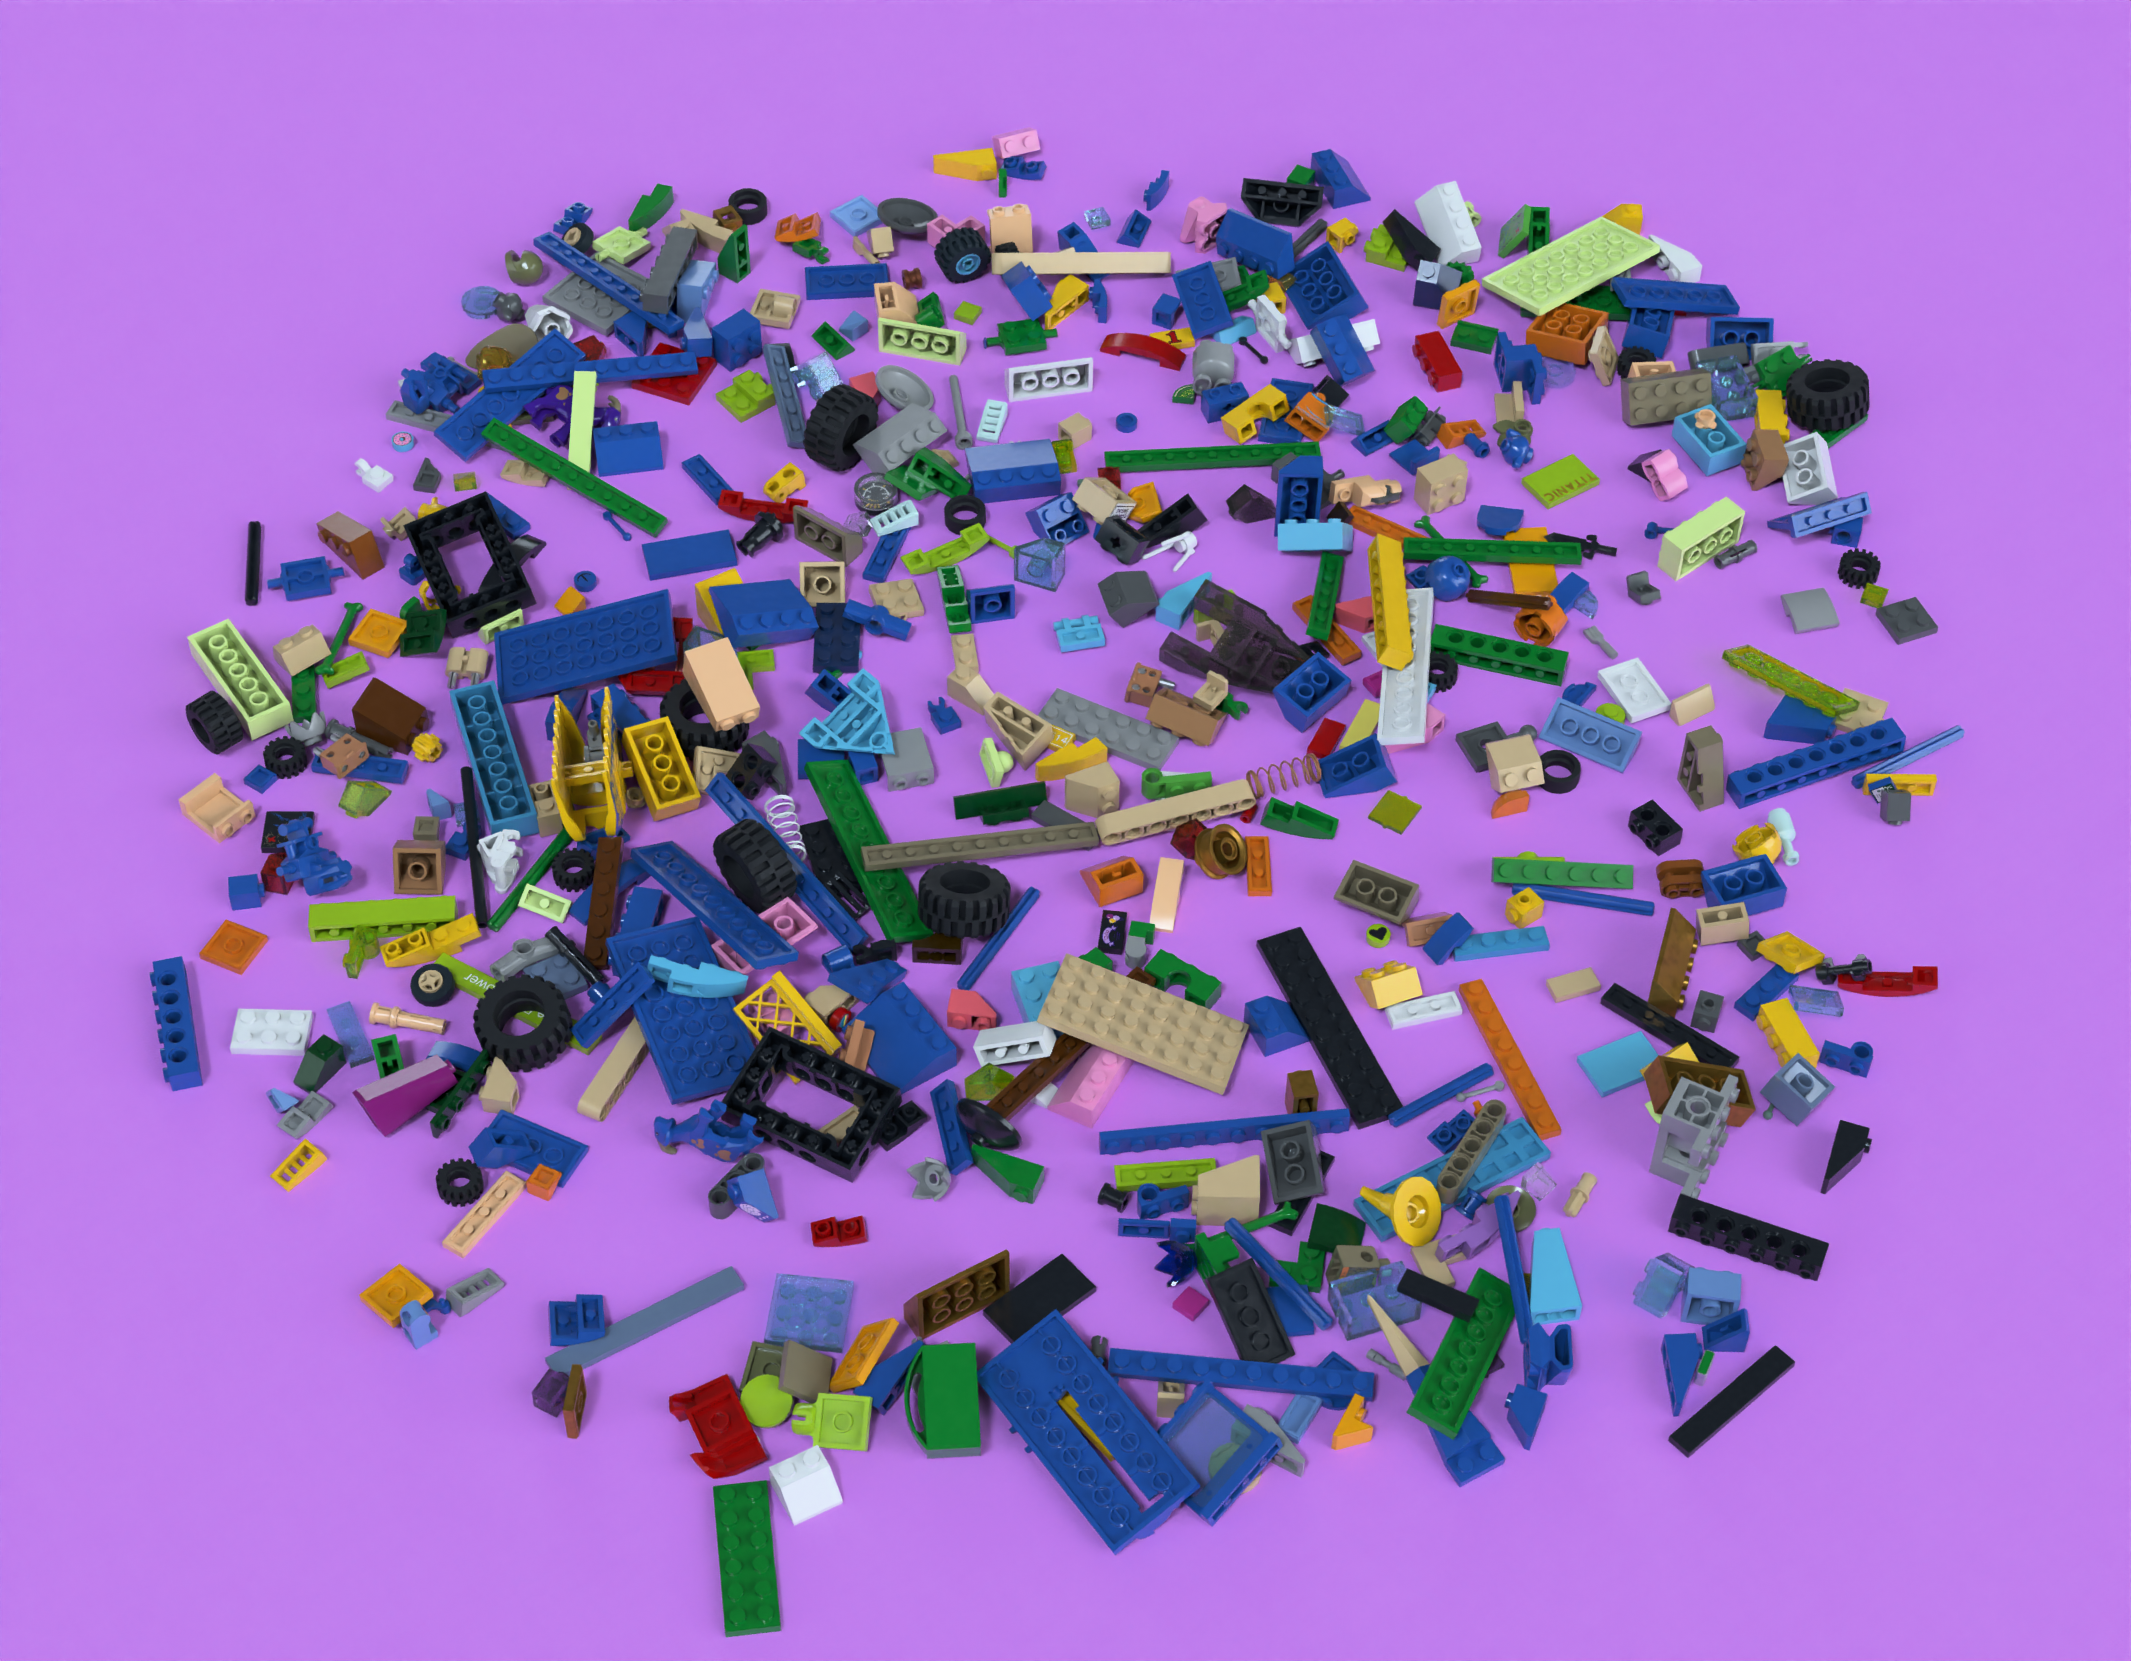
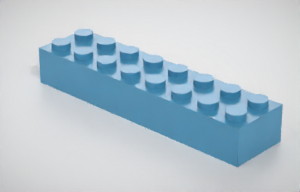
[449,680,539,840]

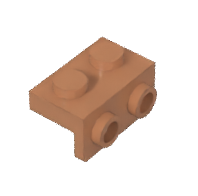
[838,1019,875,1071]

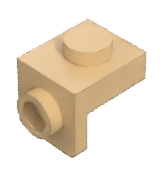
[380,507,417,541]
[1196,619,1229,654]
[1193,670,1228,712]

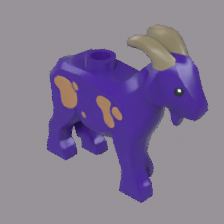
[523,385,621,448]

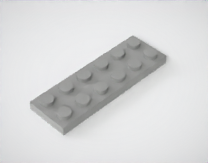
[1037,688,1180,770]

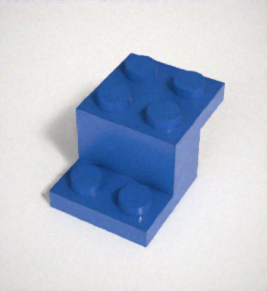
[1493,332,1547,405]

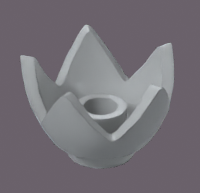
[284,711,326,747]
[906,1157,951,1202]

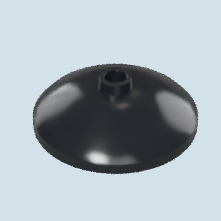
[956,1098,1022,1151]

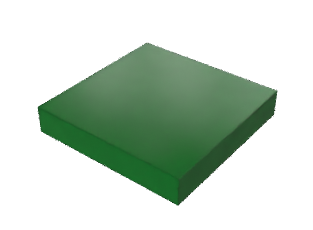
[884,465,939,501]

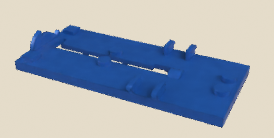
[977,1309,1201,1555]

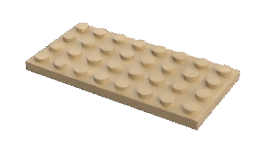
[1037,953,1249,1095]

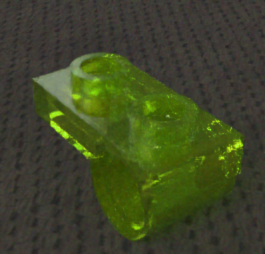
[343,925,380,979]

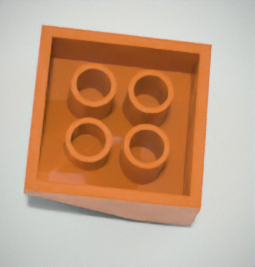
[1526,303,1609,365]

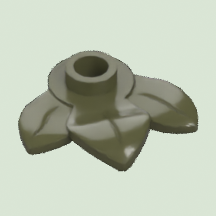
[1493,419,1533,447]

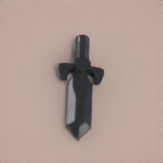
[1543,532,1617,560]

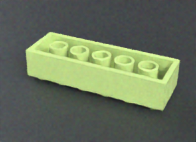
[187,618,294,741]

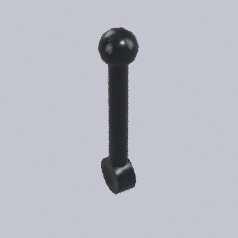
[1239,337,1268,364]

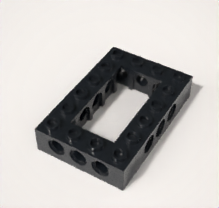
[403,491,537,638]
[721,1026,902,1183]

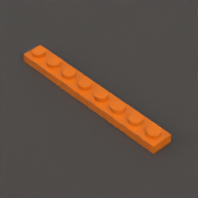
[1458,978,1562,1141]

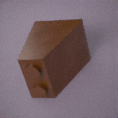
[352,677,430,755]

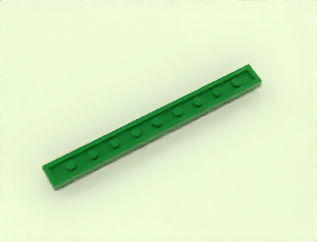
[481,418,668,538]
[1104,441,1321,473]

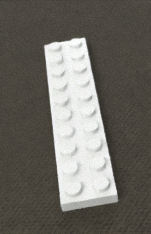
[1377,587,1434,745]

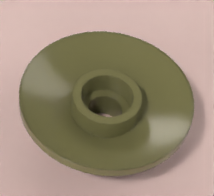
[1485,1185,1536,1232]

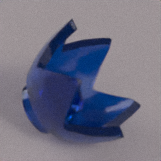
[1154,1240,1197,1287]

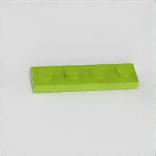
[1114,1158,1216,1192]

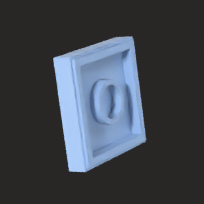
[830,195,882,237]

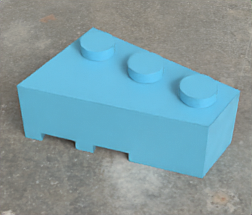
[1278,518,1353,552]

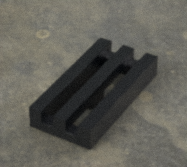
[823,871,871,921]

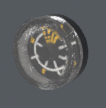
[854,473,898,515]

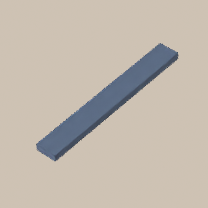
[545,1266,744,1382]

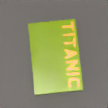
[1521,454,1600,509]

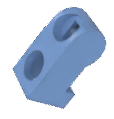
[400,1300,439,1350]

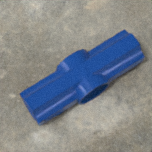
[842,599,912,641]

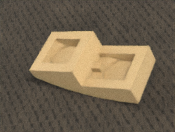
[500,460,549,487]

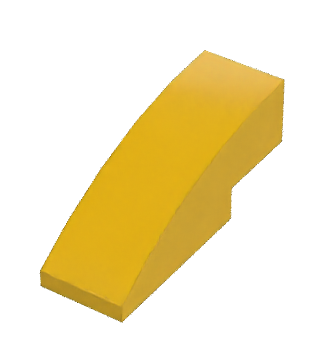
[1035,737,1107,781]

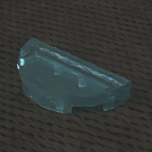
[1574,590,1598,620]

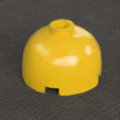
[1732,823,1782,864]

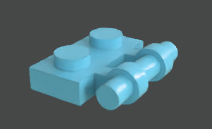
[1053,615,1105,652]

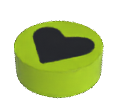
[1366,924,1391,948]

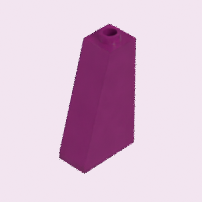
[352,1054,458,1137]

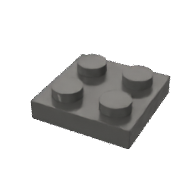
[1875,597,1938,645]

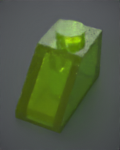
[338,781,392,818]

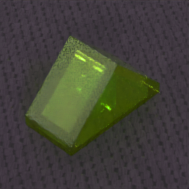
[964,1063,1014,1101]

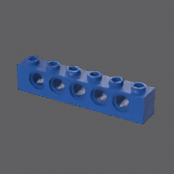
[150,956,203,1091]

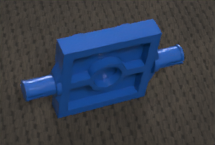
[267,556,344,601]

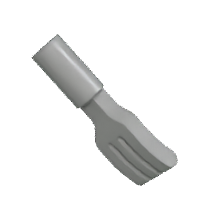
[1583,625,1618,659]

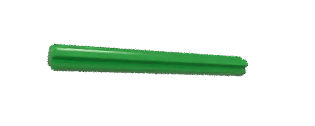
[487,827,573,932]

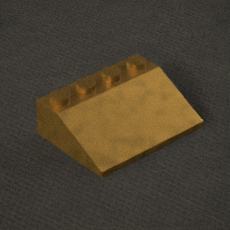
[903,1249,1010,1340]

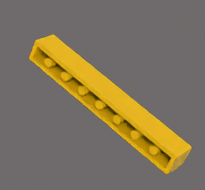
[1367,533,1414,671]

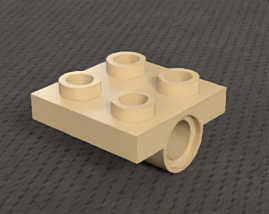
[750,289,801,329]

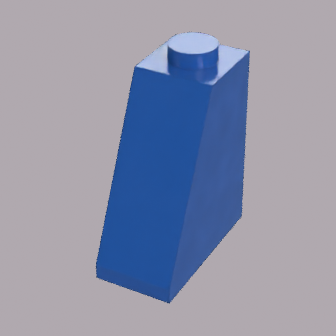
[1763,693,1837,744]

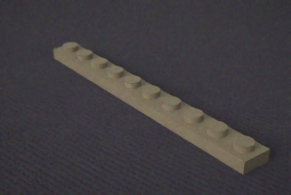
[861,822,1099,872]

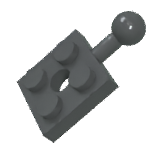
[1455,721,1537,772]

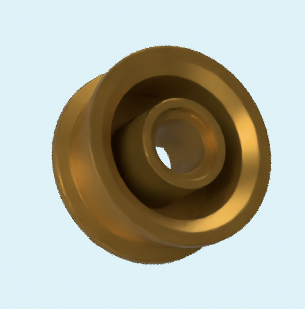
[1194,824,1247,880]

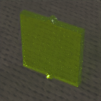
[1368,790,1422,835]

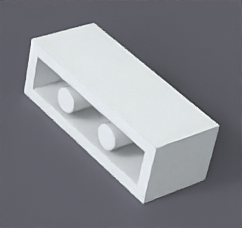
[973,1021,1056,1067]

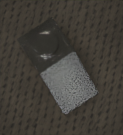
[1226,484,1276,524]

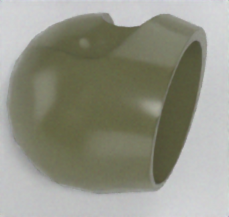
[505,250,543,285]

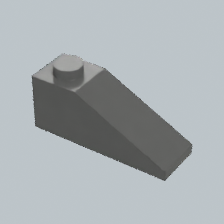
[742,730,787,800]

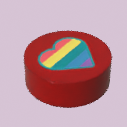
[829,1007,852,1033]

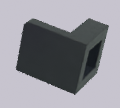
[1313,375,1349,410]

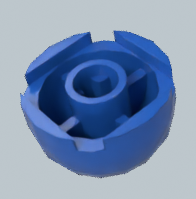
[1425,555,1471,602]

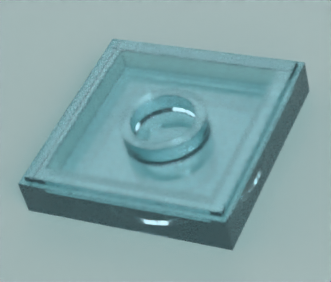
[1788,985,1844,1017]

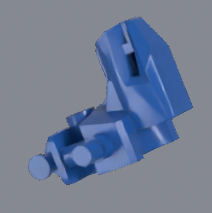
[400,356,471,414]
[276,817,353,896]

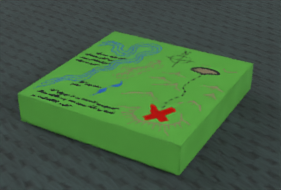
[1498,204,1531,258]

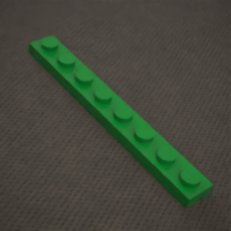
[1403,537,1582,565]

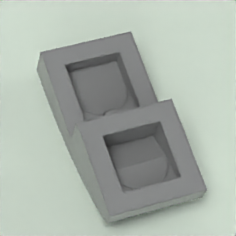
[277,1091,333,1139]

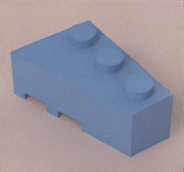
[677,260,719,323]

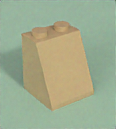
[1191,1155,1260,1226]

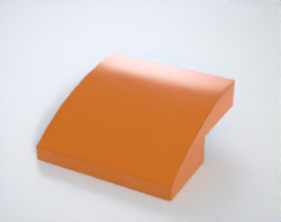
[775,212,821,242]

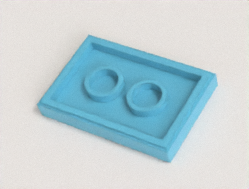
[1577,1031,1658,1097]

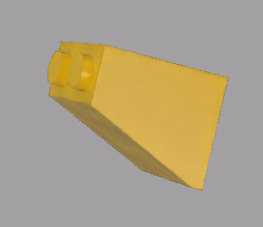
[694,568,743,641]

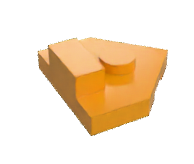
[1128,482,1162,523]

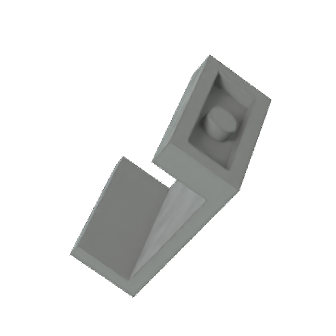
[877,727,934,792]

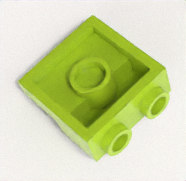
[1364,224,1408,272]
[716,369,776,423]

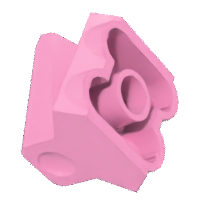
[1180,197,1227,254]

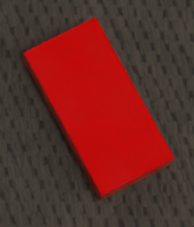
[1307,718,1346,759]

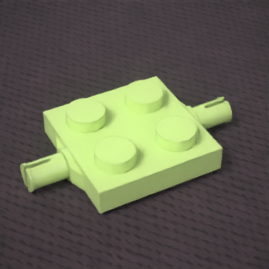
[592,226,651,265]

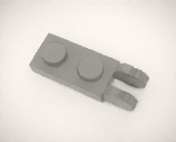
[1751,341,1809,365]

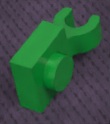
[792,238,829,264]
[1216,692,1248,720]

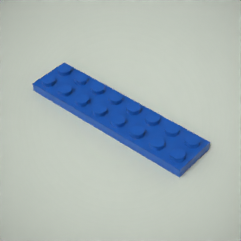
[434,328,586,462]

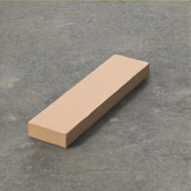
[442,1171,527,1258]

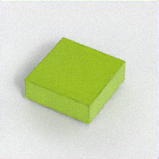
[954,301,982,325]

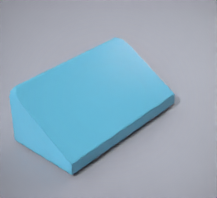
[1209,316,1257,344]

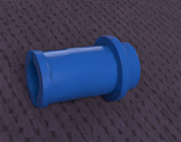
[1464,433,1490,458]

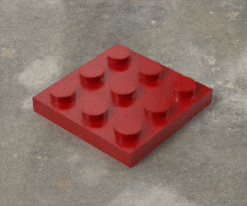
[631,342,717,405]

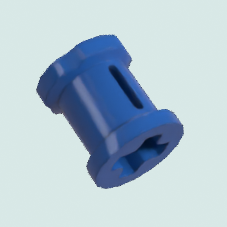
[1454,1187,1487,1221]

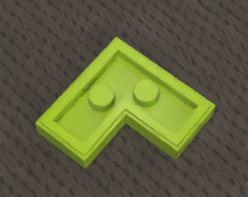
[735,649,775,690]

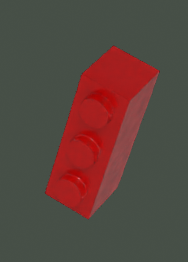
[1412,331,1462,393]

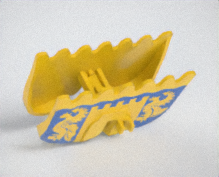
[551,687,634,842]

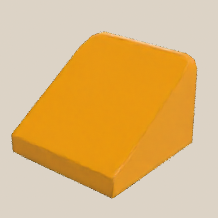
[554,586,586,615]

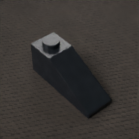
[1382,209,1441,271]
[1137,493,1207,548]
[1820,1120,1872,1194]

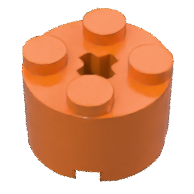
[1513,595,1568,647]

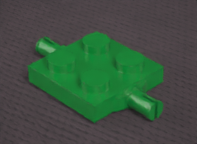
[986,318,1058,355]
[1751,345,1812,397]

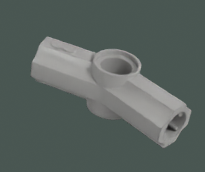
[490,937,559,982]

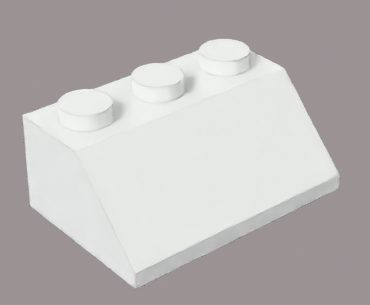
[1783,432,1838,505]

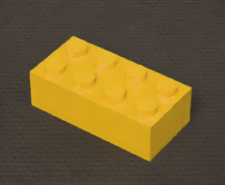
[621,716,701,822]

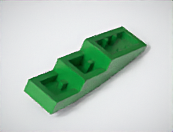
[936,565,972,633]

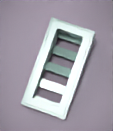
[976,399,1008,443]
[870,500,919,537]

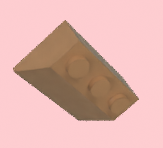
[1145,687,1227,747]

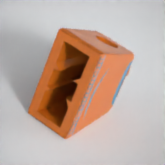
[1284,392,1333,442]

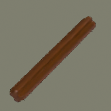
[1466,589,1553,610]

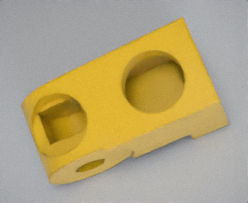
[763,462,806,503]

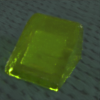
[453,471,477,492]

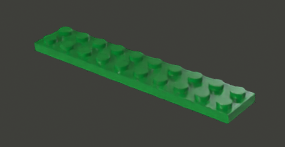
[804,759,934,943]

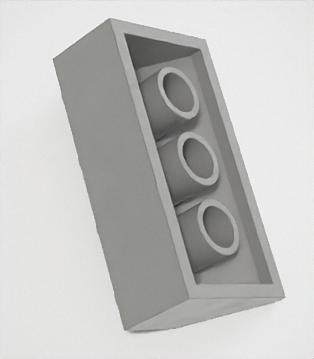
[853,403,948,480]

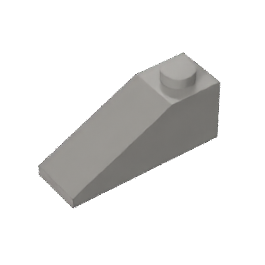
[1231,1404,1305,1478]

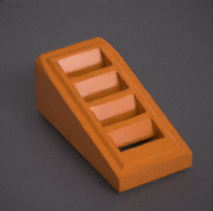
[1437,419,1486,449]

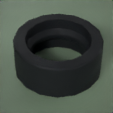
[728,188,767,225]
[944,495,986,535]
[1539,750,1581,794]

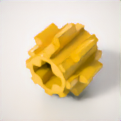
[411,733,443,762]

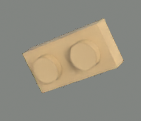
[951,634,979,673]

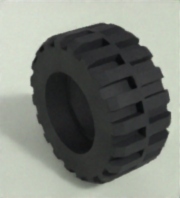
[1786,359,1870,432]
[803,384,879,472]
[660,679,749,761]
[713,819,797,913]
[918,861,1011,939]
[473,974,573,1072]

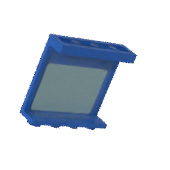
[1157,1378,1283,1527]

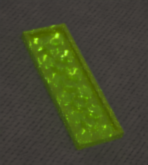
[1722,644,1860,717]

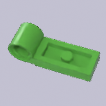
[1141,768,1212,799]

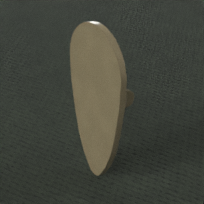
[465,323,538,370]

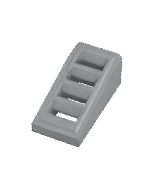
[446,1268,504,1317]

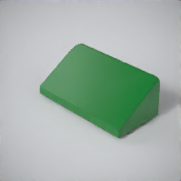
[811,321,856,360]

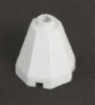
[525,304,573,342]

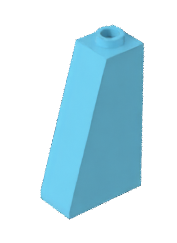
[1529,1228,1582,1325]

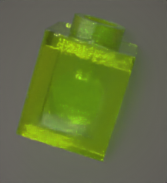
[1051,439,1077,474]

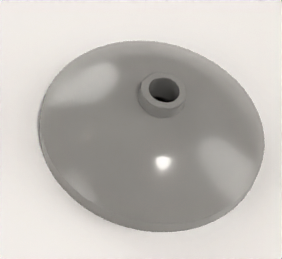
[875,365,934,410]

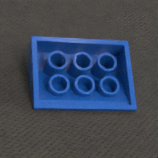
[1279,241,1369,330]
[964,439,1061,504]
[709,579,819,648]
[842,982,957,1095]

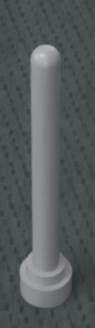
[949,375,973,450]

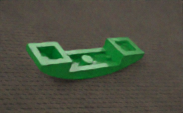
[1222,269,1270,312]

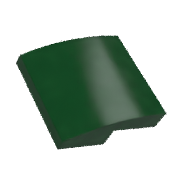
[400,609,447,657]
[1307,1203,1366,1255]

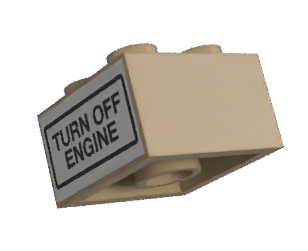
[1072,477,1137,525]

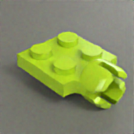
[791,1393,873,1452]

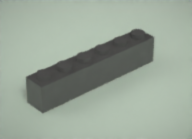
[640,226,697,314]

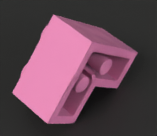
[927,215,985,248]

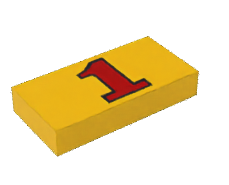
[1149,327,1195,349]

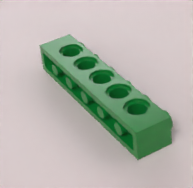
[1430,624,1569,687]

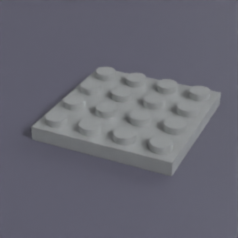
[542,252,647,336]

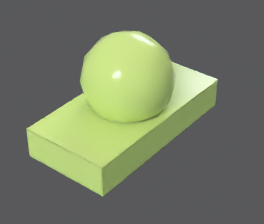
[979,738,1014,788]

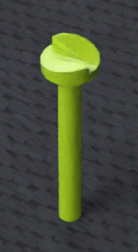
[988,535,1020,559]

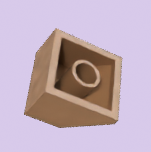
[393,840,446,895]

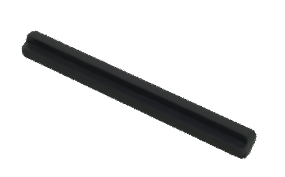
[245,521,261,606]

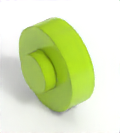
[1596,703,1625,724]

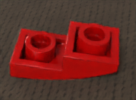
[810,1216,868,1247]

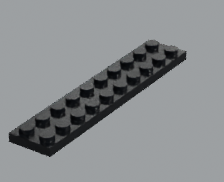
[1256,927,1403,1130]

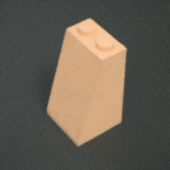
[683,637,760,732]

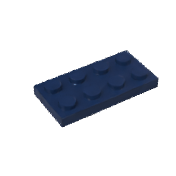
[813,603,861,673]

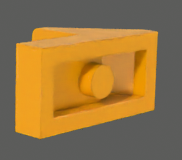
[1331,1393,1373,1450]

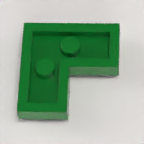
[1268,1241,1325,1293]

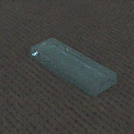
[326,1001,375,1068]

